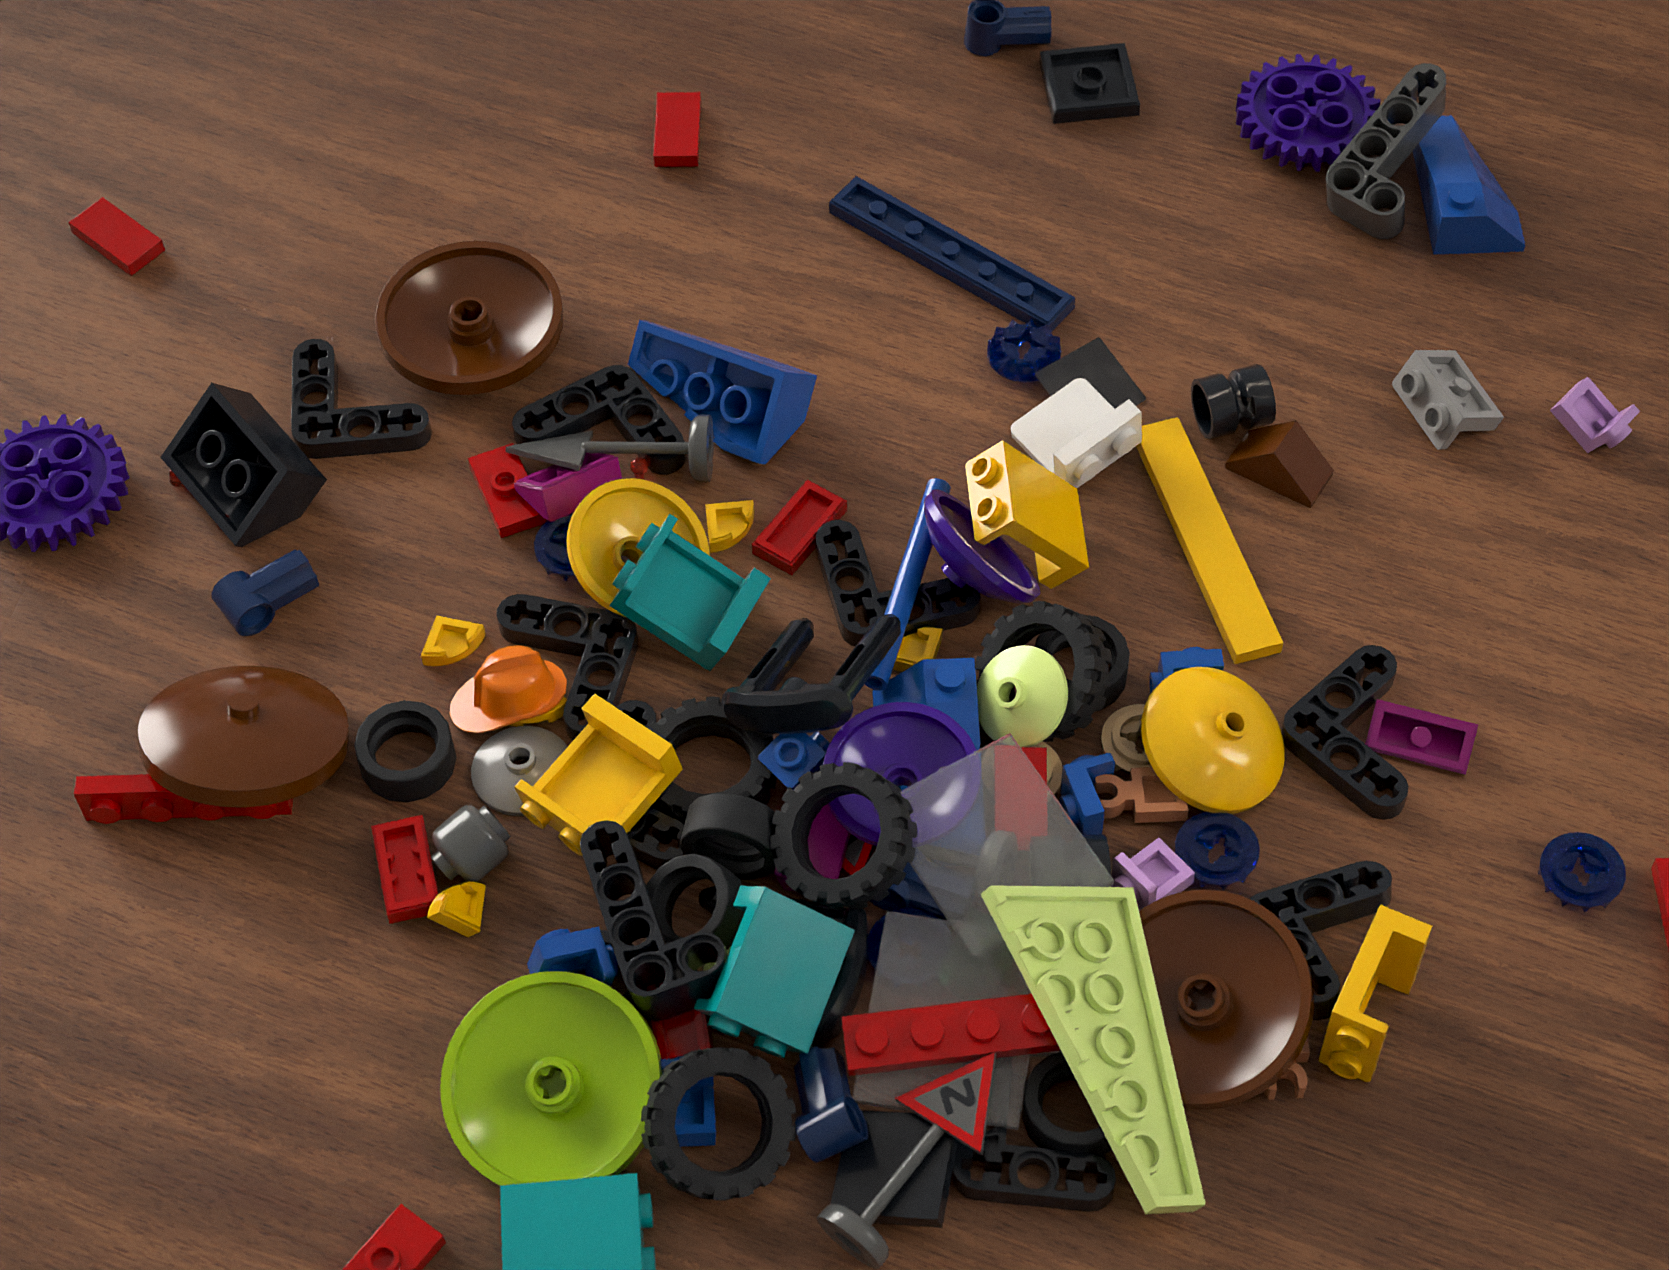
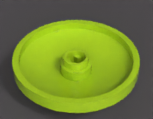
[440,971,662,1186]

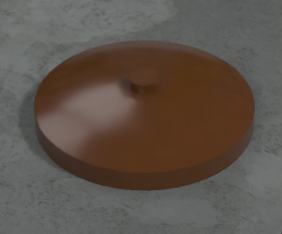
[375,241,564,395]
[138,666,349,807]
[1139,890,1314,1110]

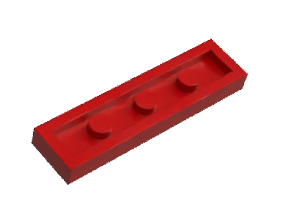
[74,774,293,824]
[841,993,1061,1076]

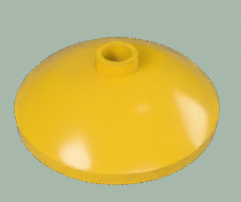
[567,478,710,617]
[1141,667,1285,814]

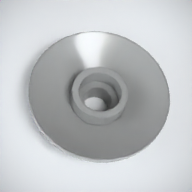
[471,726,567,816]

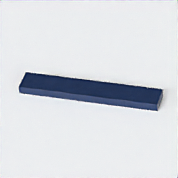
[829,176,1075,336]

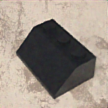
[160,382,327,547]

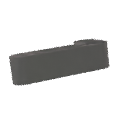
[1326,63,1446,239]

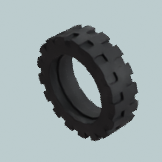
[975,601,1113,742]
[648,697,777,824]
[770,762,917,910]
[641,1047,796,1201]

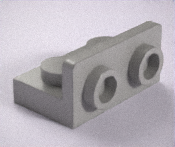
[1392,350,1504,449]

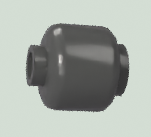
[431,805,511,882]

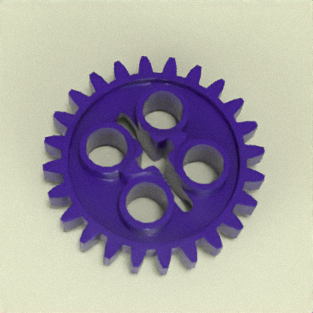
[1235,54,1380,172]
[0,414,130,552]

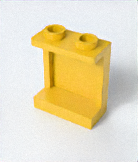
[965,440,1089,589]
[514,693,683,856]
[1318,905,1432,1082]

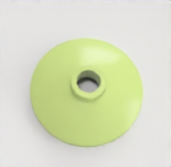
[977,645,1068,747]

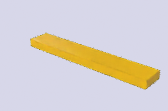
[1136,417,1283,664]

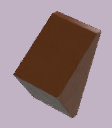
[1225,420,1334,508]

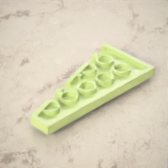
[981,885,1206,1214]

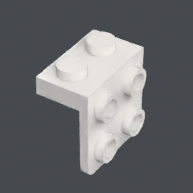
[1011,378,1142,488]

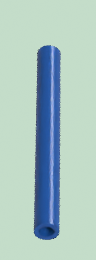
[865,478,951,690]

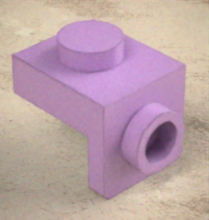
[1550,377,1640,453]
[1111,838,1195,910]

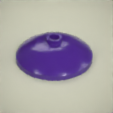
[924,489,1040,604]
[823,702,981,849]

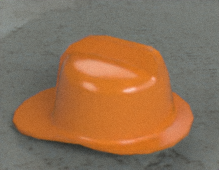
[449,645,567,734]

